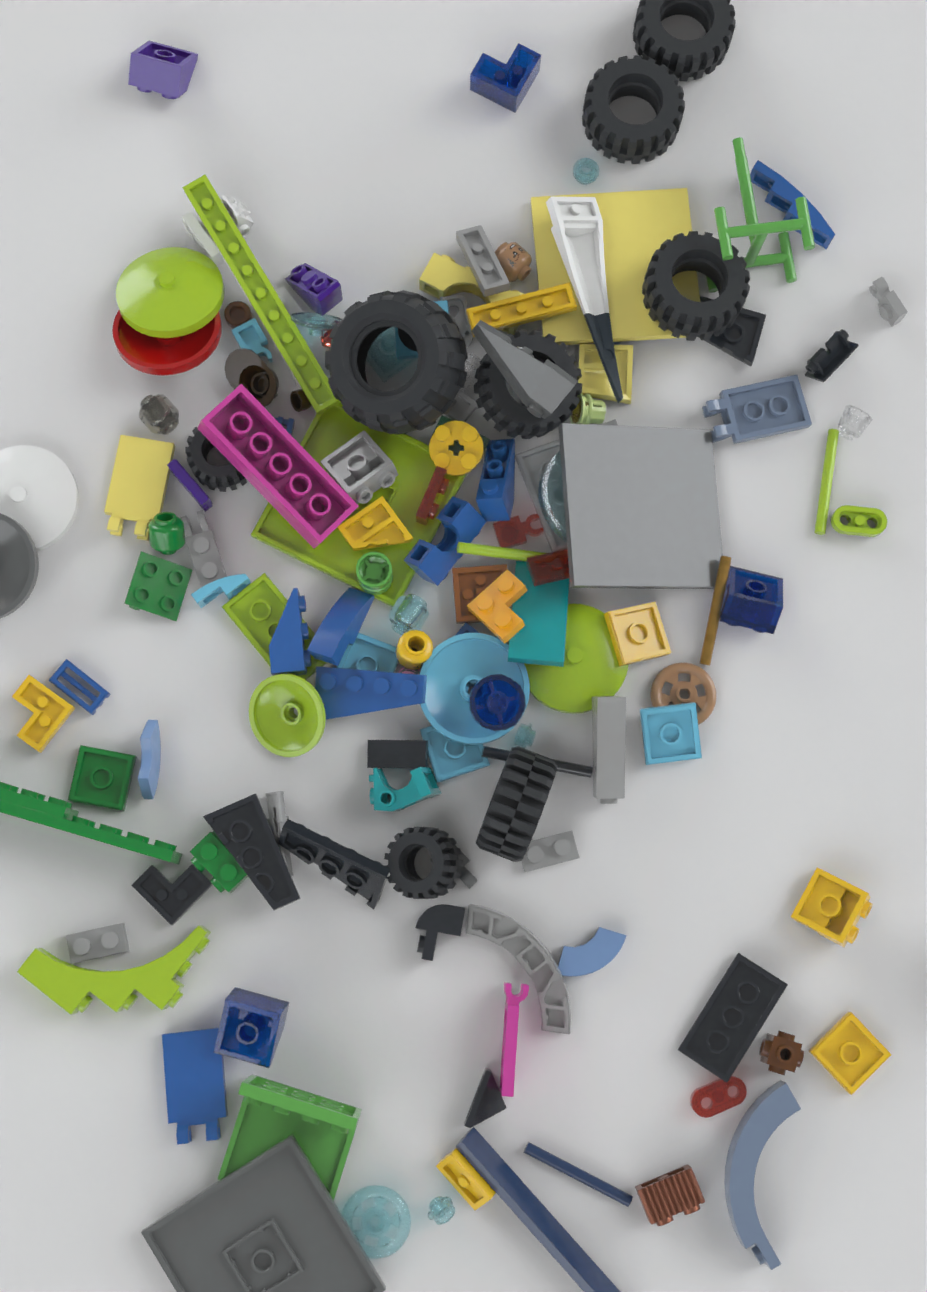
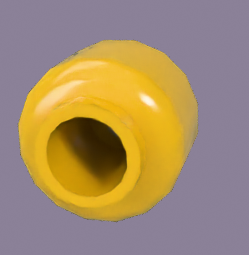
[396,630,433,670]

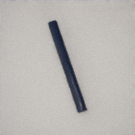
[523,1142,633,1207]

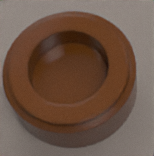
[224,301,252,329]

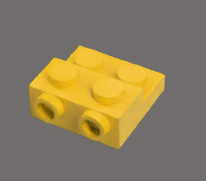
[791,867,873,948]

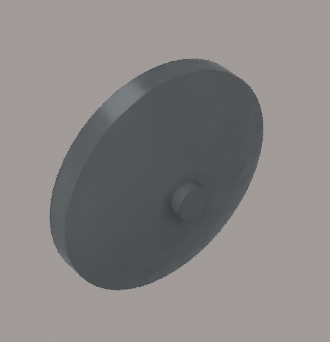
[0,513,39,618]

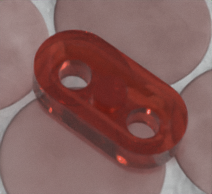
[690,1076,747,1118]

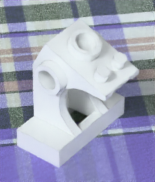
[181,195,254,267]

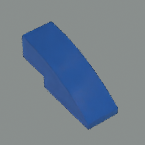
[307,588,375,666]

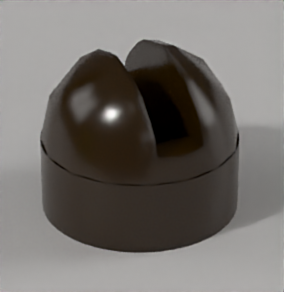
[290,389,312,412]

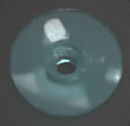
[291,312,343,336]

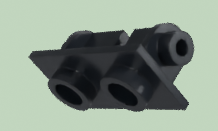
[804,329,859,383]

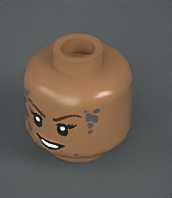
[495,242,532,282]

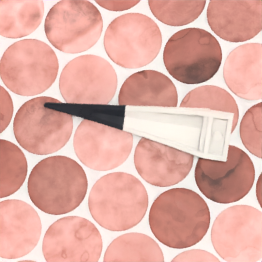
[546,196,623,403]

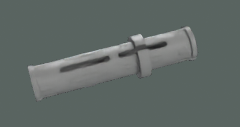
[265,791,294,876]

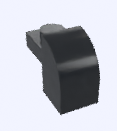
[415,904,465,961]

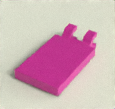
[499,982,529,1097]

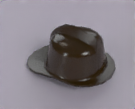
[224,348,279,408]

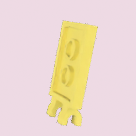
[104,435,175,541]

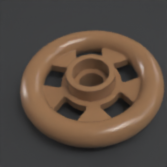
[651,663,716,725]

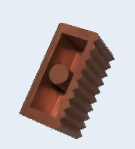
[635,1164,705,1226]

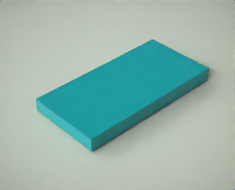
[507,561,570,667]

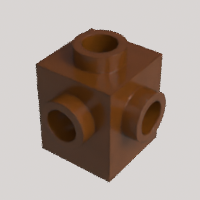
[759,1030,804,1075]

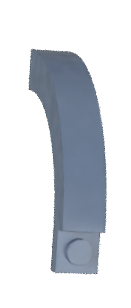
[724,1080,801,1270]

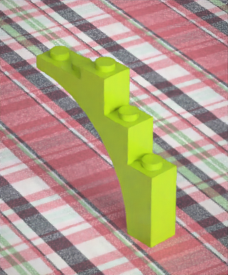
[17,925,211,1015]

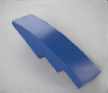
[750,160,835,250]

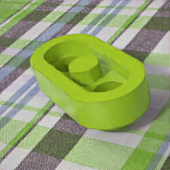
[831,505,887,537]

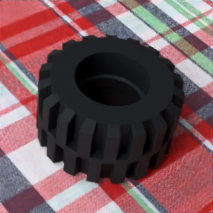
[185,427,247,492]
[384,827,463,899]

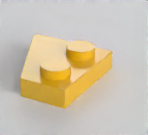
[338,496,413,551]

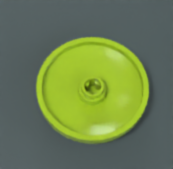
[116,247,225,338]
[524,603,629,714]

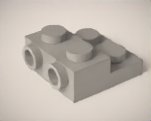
[320,431,398,504]

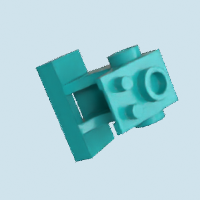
[369,767,442,811]

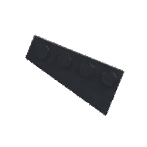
[203,793,301,911]

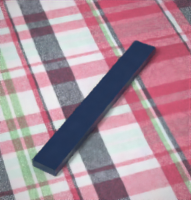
[456,1127,620,1292]

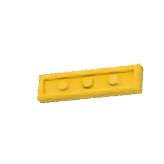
[466,282,577,337]

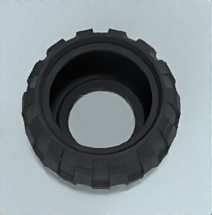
[325,290,468,434]

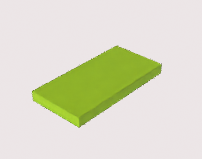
[222,573,327,680]

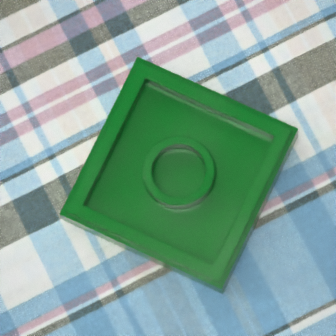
[68,745,137,811]

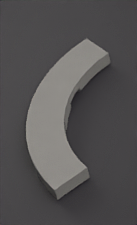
[466,904,571,1034]

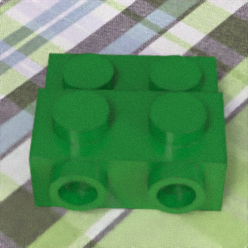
[190,831,248,893]

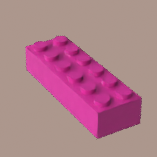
[197,384,359,549]

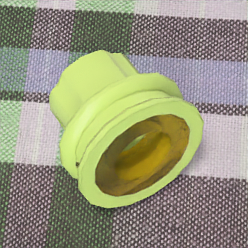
[570,393,606,424]

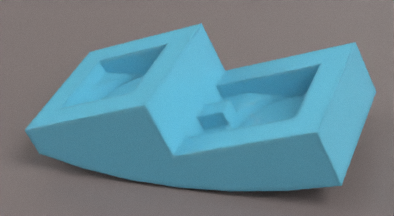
[191,574,251,608]

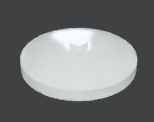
[0,445,79,551]

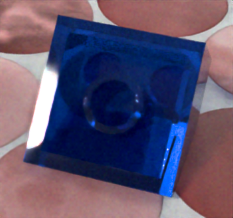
[720,566,783,634]
[214,987,290,1068]

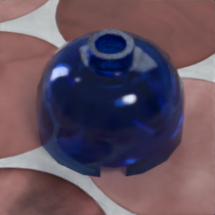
[468,674,526,731]

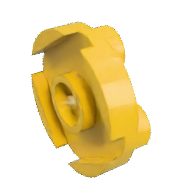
[429,421,484,476]

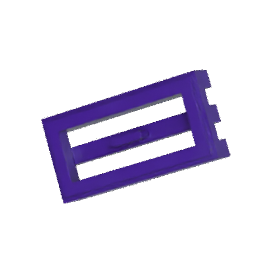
[167,459,213,512]

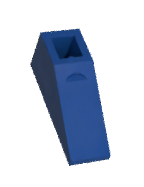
[476,438,515,522]
[269,588,311,676]

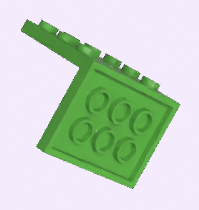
[218,1074,362,1200]

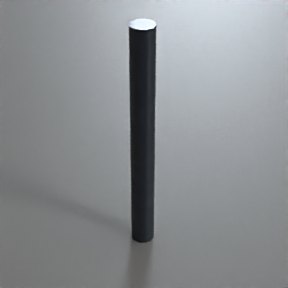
[481,746,593,778]

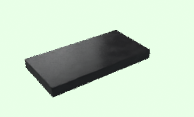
[678,953,788,1083]

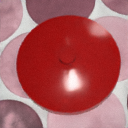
[112,310,222,376]

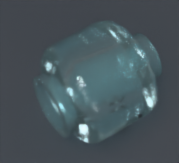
[388,594,429,635]

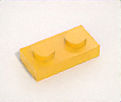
[436,1148,496,1210]

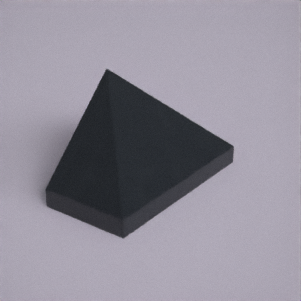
[464,1068,506,1128]

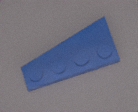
[315,666,427,720]

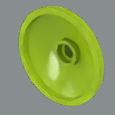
[249,673,326,757]

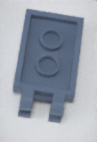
[702,375,812,444]

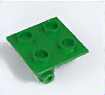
[124,551,192,621]

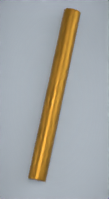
[699,556,732,666]

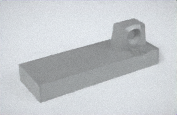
[456,225,510,297]

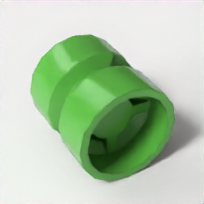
[356,552,393,595]

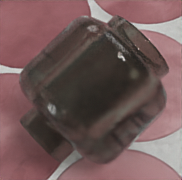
[139,394,179,435]

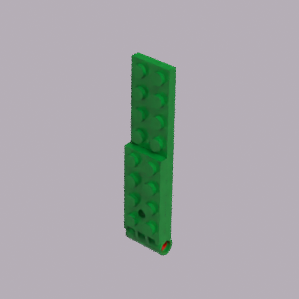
[0,782,182,864]

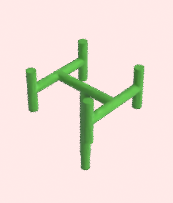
[706,137,815,293]

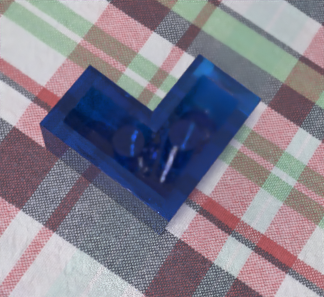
[470,43,541,113]

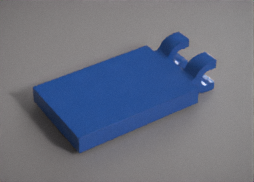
[162,1028,228,1145]

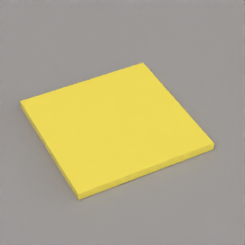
[530,188,700,345]

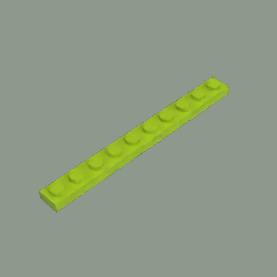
[182,174,340,415]

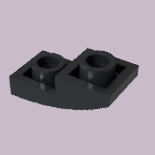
[367,740,428,768]

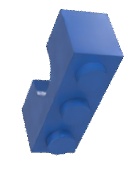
[404,496,487,586]

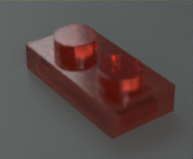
[416,466,450,526]
[526,549,570,586]

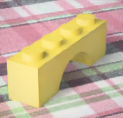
[419,253,523,335]

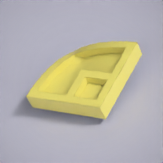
[578,344,633,404]

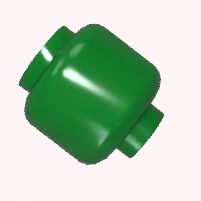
[148,512,185,555]

